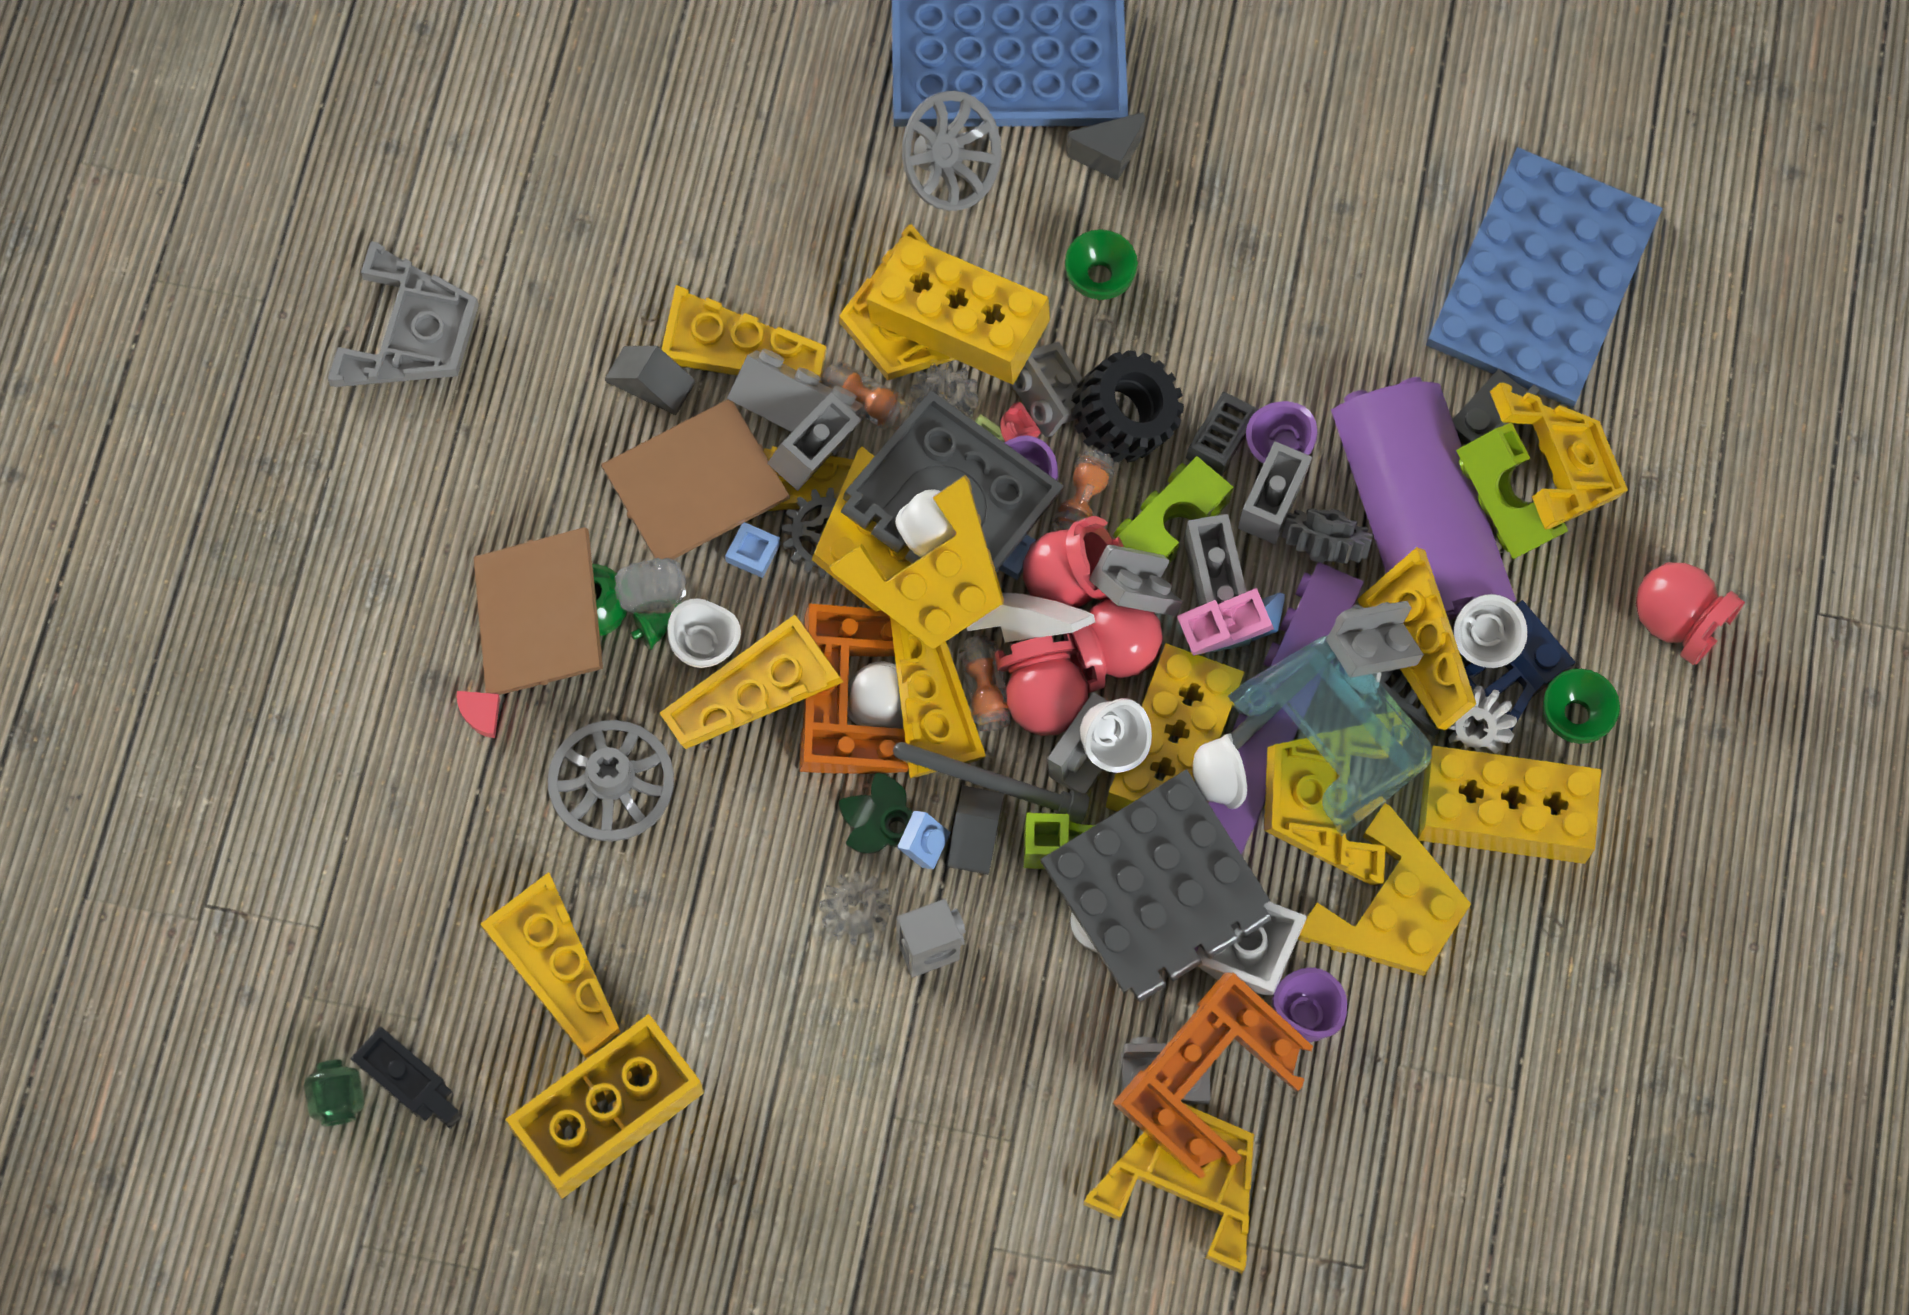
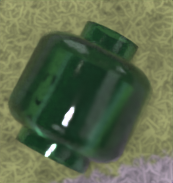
[303,1059,365,1127]

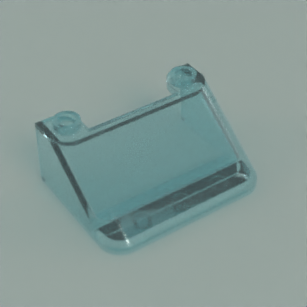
[1228,635,1432,836]

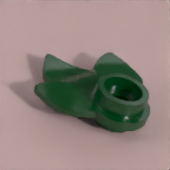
[839,773,913,854]

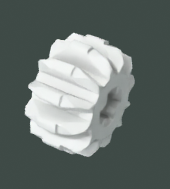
[1448,686,1517,754]

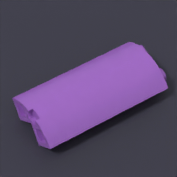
[1331,377,1516,621]

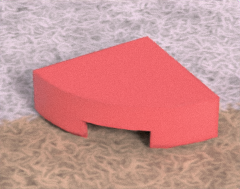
[1000,401,1041,442]
[457,691,500,738]

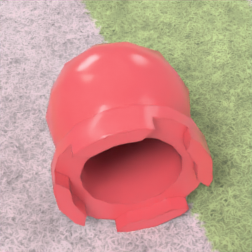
[1023,516,1124,608]
[1636,562,1745,665]
[1063,598,1163,693]
[994,633,1089,736]

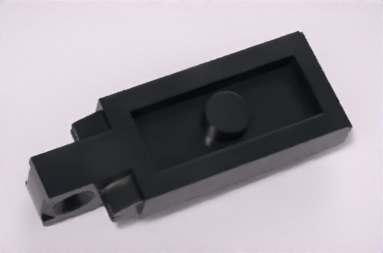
[350,1026,462,1129]

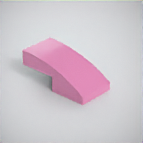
[1177,588,1274,655]

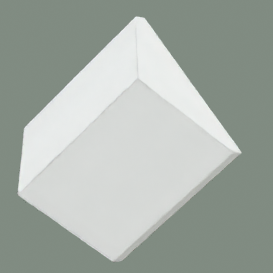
[1197,902,1307,995]

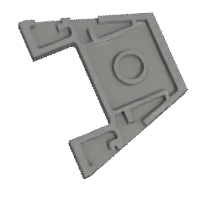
[328,241,479,387]

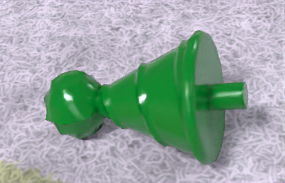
[630,602,682,650]

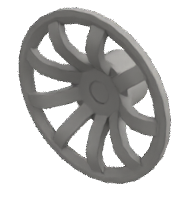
[902,91,1002,211]
[547,720,674,841]

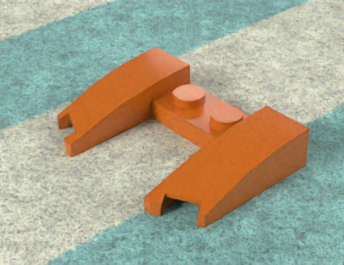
[799,603,909,774]
[1112,972,1313,1179]

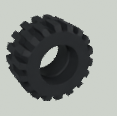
[1071,350,1184,463]

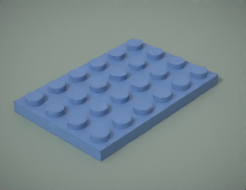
[892,0,1128,127]
[1426,147,1663,408]

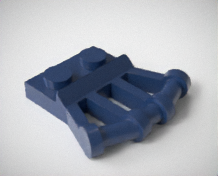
[1464,600,1576,731]

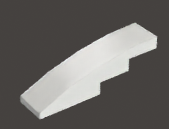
[967,593,1096,642]

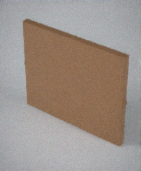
[601,399,790,567]
[473,527,603,695]

